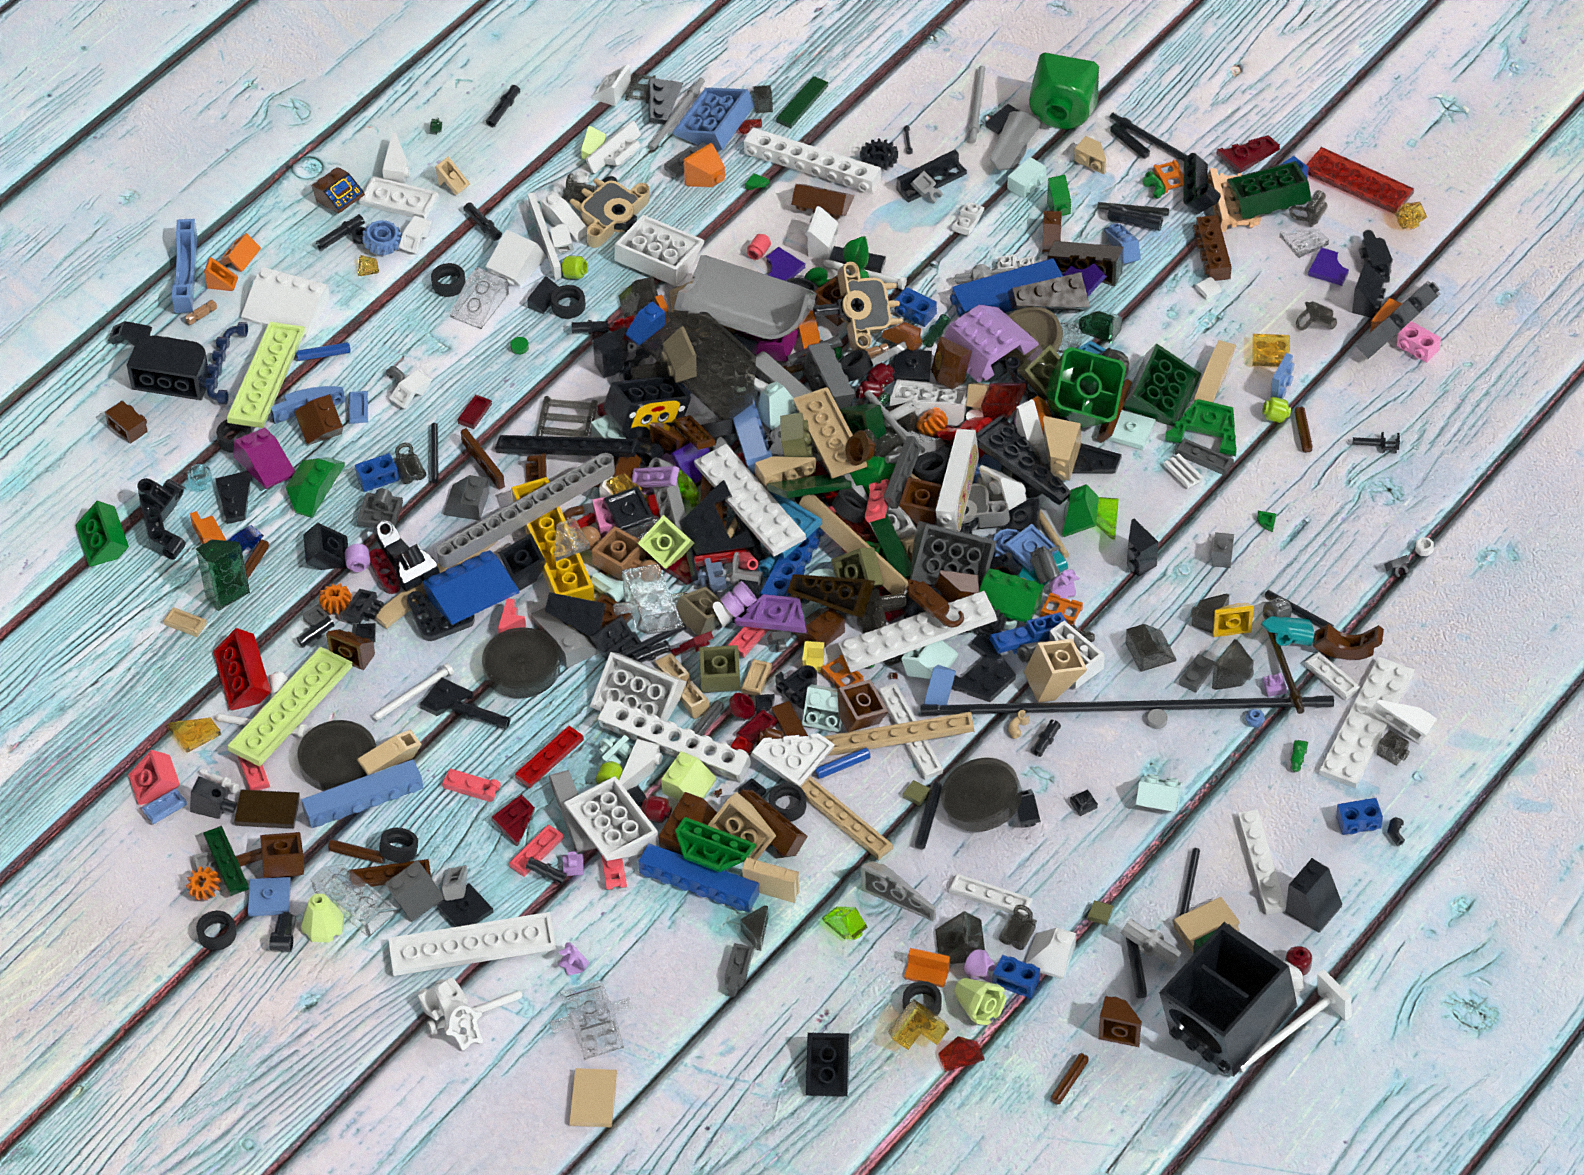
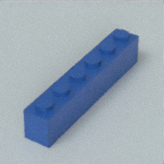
[638,844,759,913]

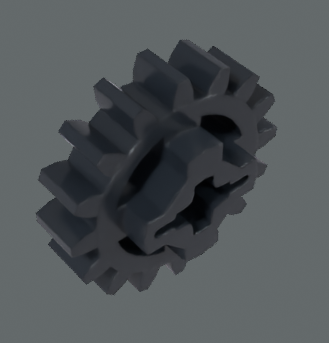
[860,138,898,171]

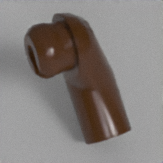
[563,505,585,525]

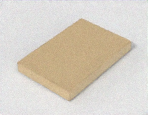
[570,1068,617,1127]

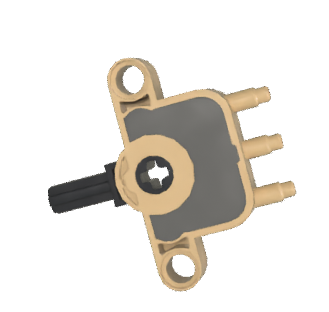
[570,178,650,248]
[813,262,903,351]

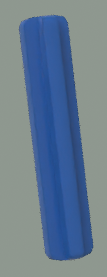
[296,342,351,361]
[815,748,871,779]

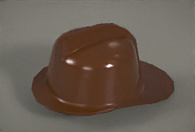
[845,430,876,466]

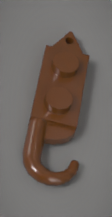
[907,579,964,628]

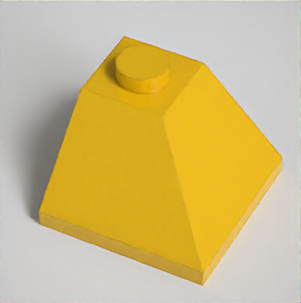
[1213,603,1254,637]

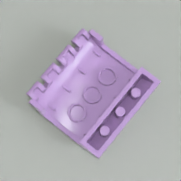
[944,305,1039,382]

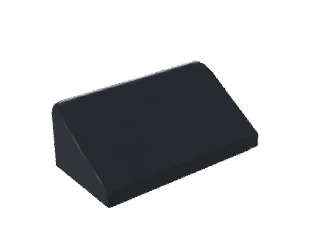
[527,276,559,314]

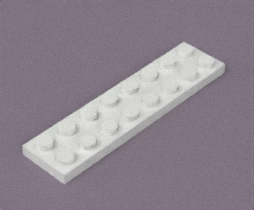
[694,444,806,556]
[838,591,997,672]
[1319,657,1415,788]
[388,912,556,976]

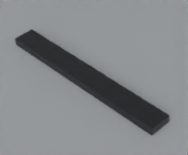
[495,435,640,457]

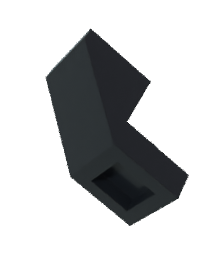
[108,321,152,346]
[1012,789,1041,827]

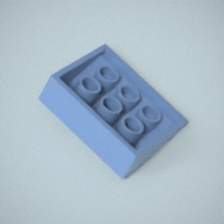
[673,87,755,150]

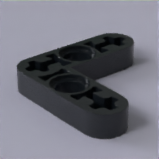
[407,591,475,641]

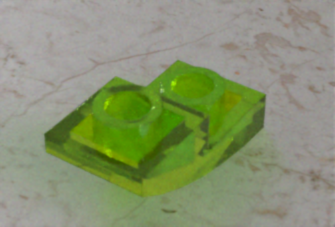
[677,469,699,507]

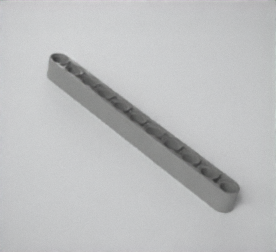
[437,453,615,568]

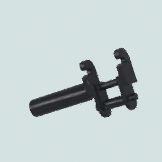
[1352,432,1400,453]

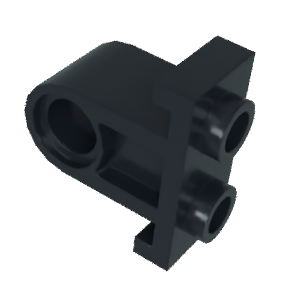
[775,665,817,710]

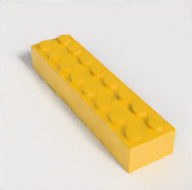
[511,477,595,601]

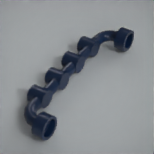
[205,322,248,404]

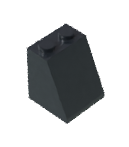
[1285,858,1343,933]

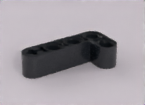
[1183,153,1221,214]

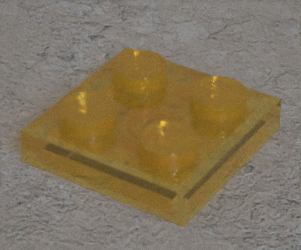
[1252,334,1290,367]

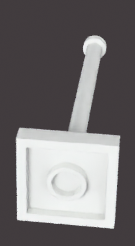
[1240,969,1352,1073]

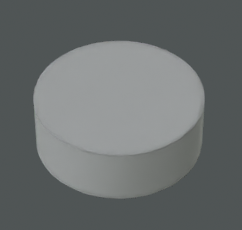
[1147,709,1167,729]

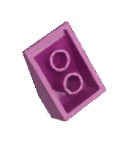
[735,329,799,362]
[233,428,295,489]

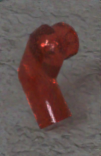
[739,119,762,134]

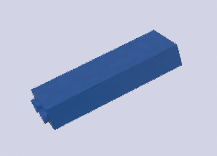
[950,258,1063,318]

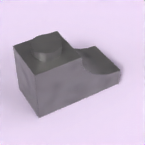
[1212,532,1234,568]

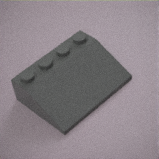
[910,521,996,591]

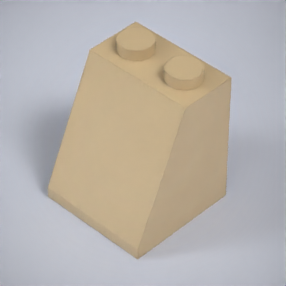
[1043,416,1081,481]
[1024,639,1087,702]

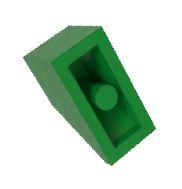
[1047,174,1071,216]

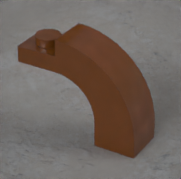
[1313,624,1384,660]

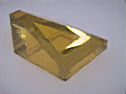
[358,255,379,276]

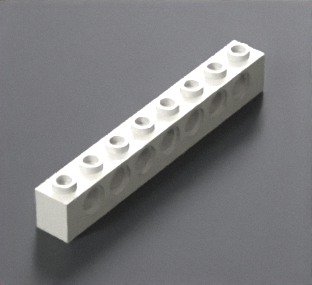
[744,128,881,194]
[598,699,751,783]

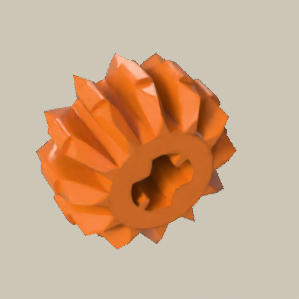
[916,407,948,439]
[319,582,352,615]
[186,867,221,901]

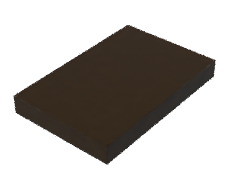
[234,789,300,829]

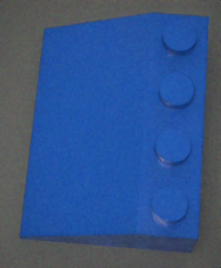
[423,550,520,625]

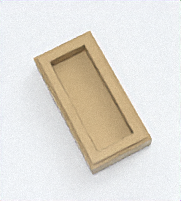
[163,607,207,637]
[741,659,772,696]

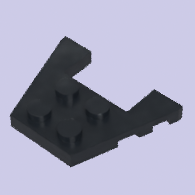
[681,480,756,556]
[951,633,1016,702]

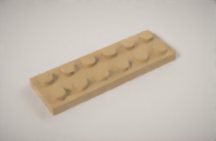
[793,387,867,478]

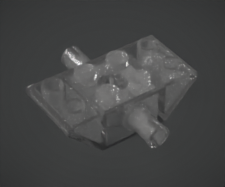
[613,564,687,635]
[549,980,633,1060]

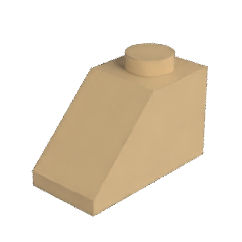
[966,383,995,411]

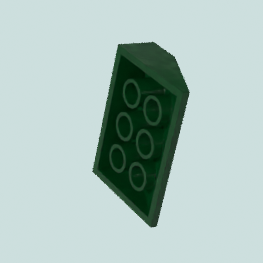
[1227,161,1312,219]
[1123,343,1202,427]

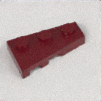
[1216,135,1280,173]

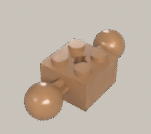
[577,526,662,584]

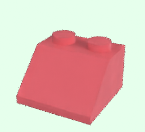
[128,750,180,805]

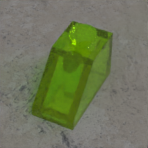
[1096,497,1119,540]
[822,907,868,940]

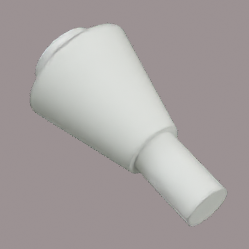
[269,672,288,700]

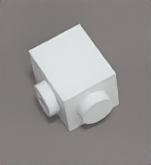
[550,224,574,254]

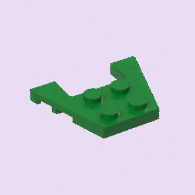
[1165,399,1237,457]

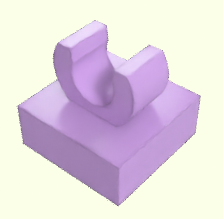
[1262,673,1287,697]
[563,851,584,876]

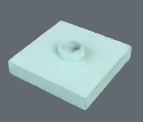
[1108,410,1156,450]

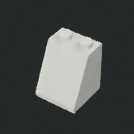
[486,229,547,286]

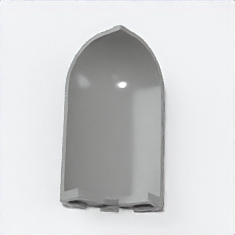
[674,255,816,339]

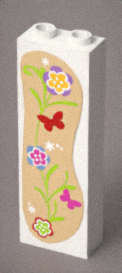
[936,429,979,531]

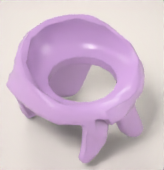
[1049,569,1080,599]
[558,942,590,975]
[964,949,996,982]

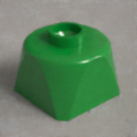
[1029,52,1099,129]
[1046,347,1126,427]

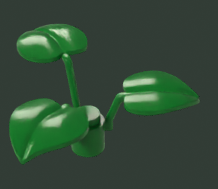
[804,236,869,288]

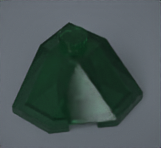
[1079,311,1122,344]

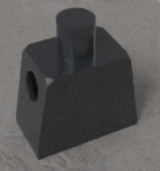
[190,776,237,819]

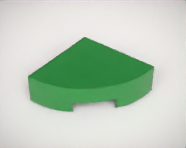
[745,173,769,190]
[1257,510,1277,532]

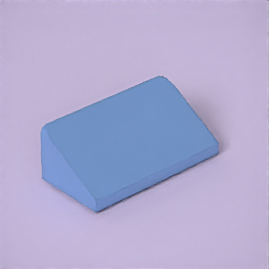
[924,665,956,705]

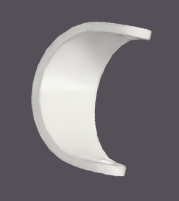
[713,602,734,628]

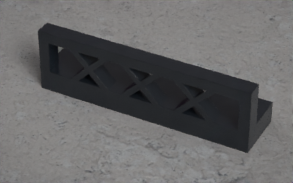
[896,149,967,203]

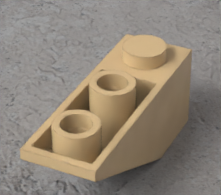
[755,457,816,490]
[357,729,422,775]

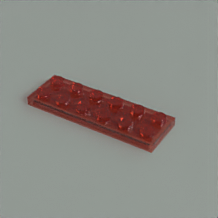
[1306,147,1414,215]

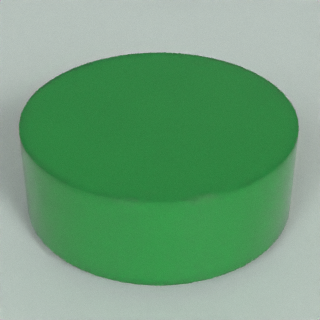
[510,337,529,355]

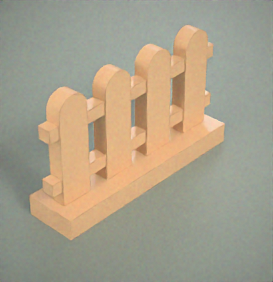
[1208,168,1261,232]

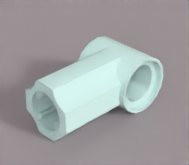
[591,572,629,603]

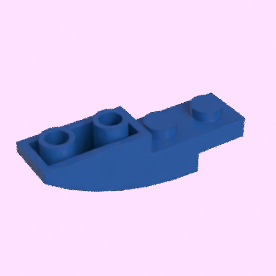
[990,612,1068,654]

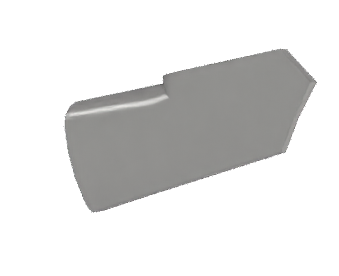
[990,111,1041,171]

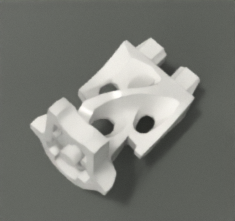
[417,977,483,1050]

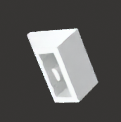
[805,206,838,260]

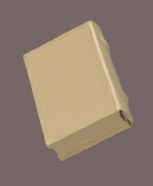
[742,857,800,903]
[1173,897,1240,953]

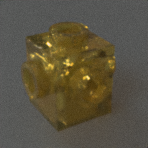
[1394,201,1427,230]

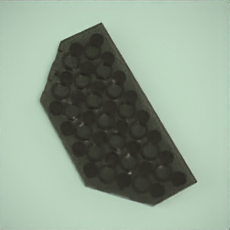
[627,310,756,421]

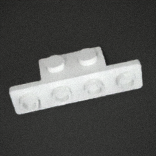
[586,121,641,173]

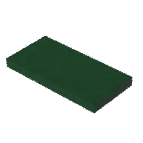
[767,474,851,498]

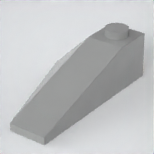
[530,607,600,668]
[861,861,935,922]

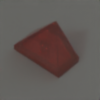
[938,1036,985,1072]

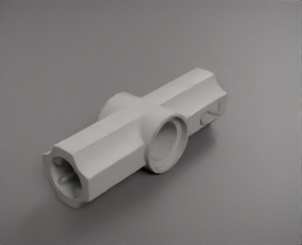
[1121,918,1182,967]

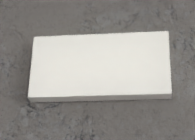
[359,176,438,219]

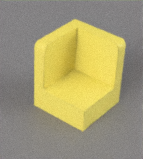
[802,641,825,673]

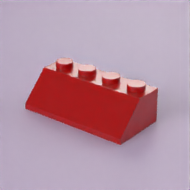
[213,628,271,711]

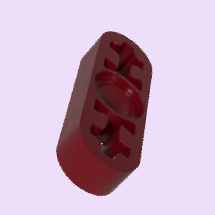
[369,548,401,594]

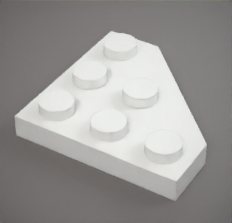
[751,733,834,787]

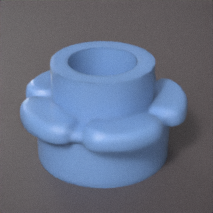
[1245,709,1265,728]

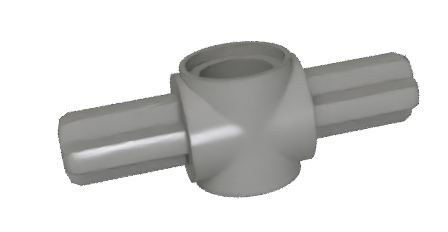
[955,264,1008,284]

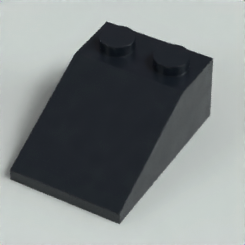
[806,1032,851,1097]

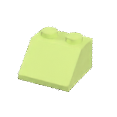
[638,515,694,569]
[661,751,716,801]

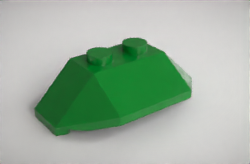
[850,456,896,497]
[286,457,345,518]
[675,817,756,872]

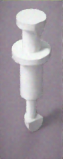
[200,769,240,793]

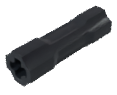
[1107,204,1164,230]

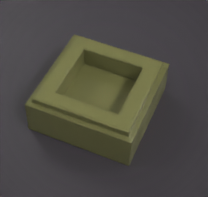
[903,780,930,806]
[1088,900,1114,926]

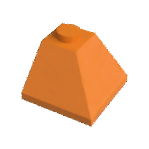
[683,143,726,187]

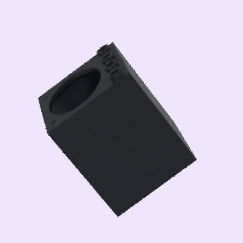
[1159,922,1297,1077]

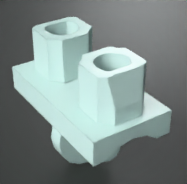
[598,735,632,767]

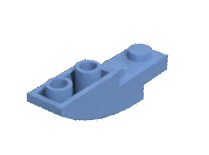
[271,386,345,424]

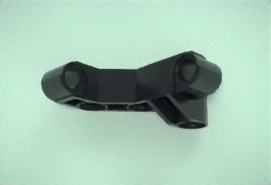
[137,478,186,560]
[374,520,440,592]

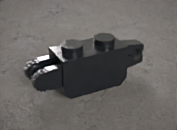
[1359,230,1393,283]

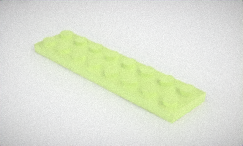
[227,322,305,428]
[227,647,352,766]

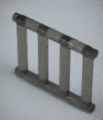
[535,396,598,438]

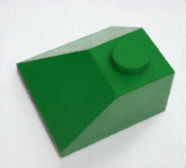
[1062,484,1099,537]

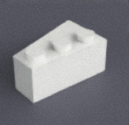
[1050,620,1105,689]

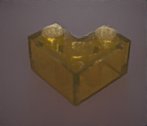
[888,999,950,1050]

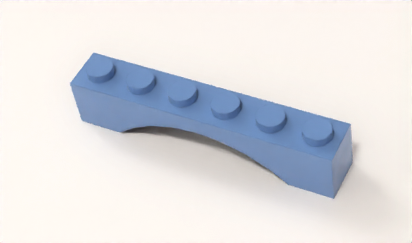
[172,219,198,313]

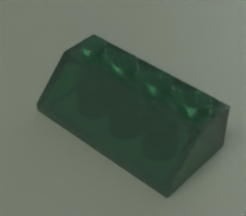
[196,539,250,611]

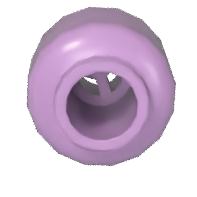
[344,543,370,572]

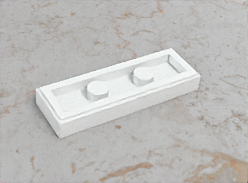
[1304,652,1360,701]

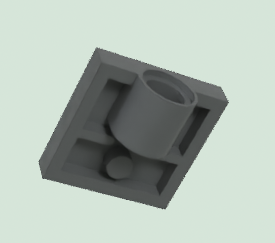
[357,488,403,530]

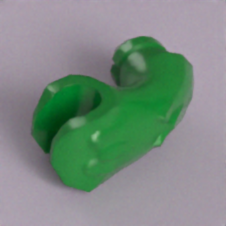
[1142,171,1165,199]
[1290,740,1308,772]

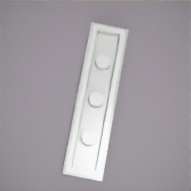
[949,874,1032,918]

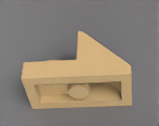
[435,156,470,196]

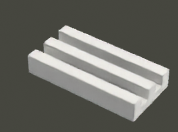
[1164,454,1202,489]

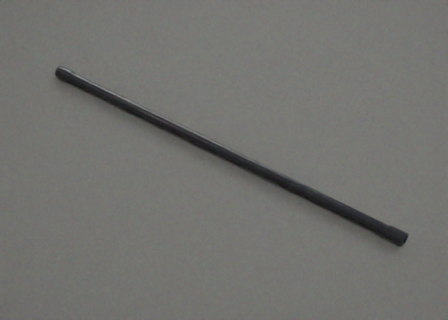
[920,695,1334,716]

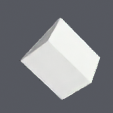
[592,64,631,106]

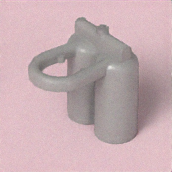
[725,552,763,586]

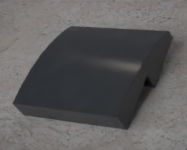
[590,615,641,661]

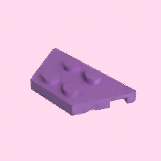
[735,594,807,633]

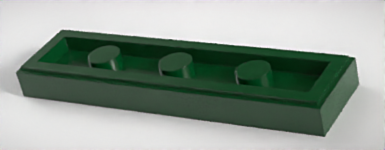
[776,76,828,128]
[870,512,911,580]
[203,826,249,896]

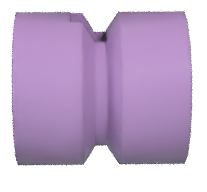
[720,581,757,617]

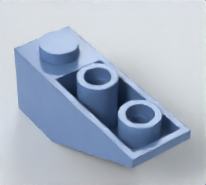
[1104,223,1141,264]

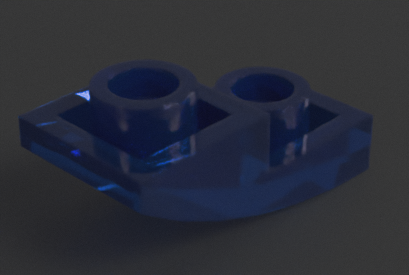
[221,525,264,560]

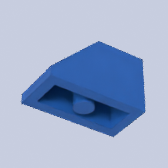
[626,301,665,346]

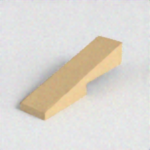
[654,653,710,719]

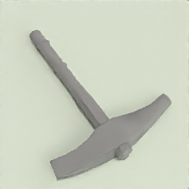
[864,390,946,464]

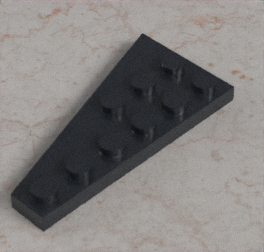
[976,413,1070,505]

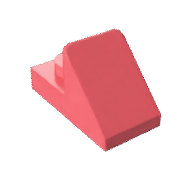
[498,598,526,640]

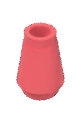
[738,552,758,570]

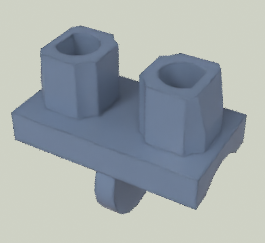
[694,558,726,596]

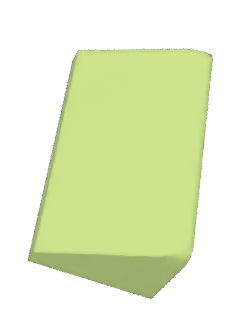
[581,126,606,159]

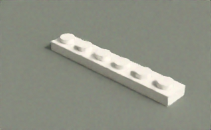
[1238,810,1286,915]

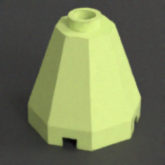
[301,894,344,942]
[954,978,1007,1025]

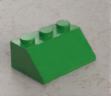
[75,501,129,566]
[979,568,1044,623]

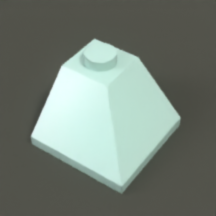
[757,381,797,430]

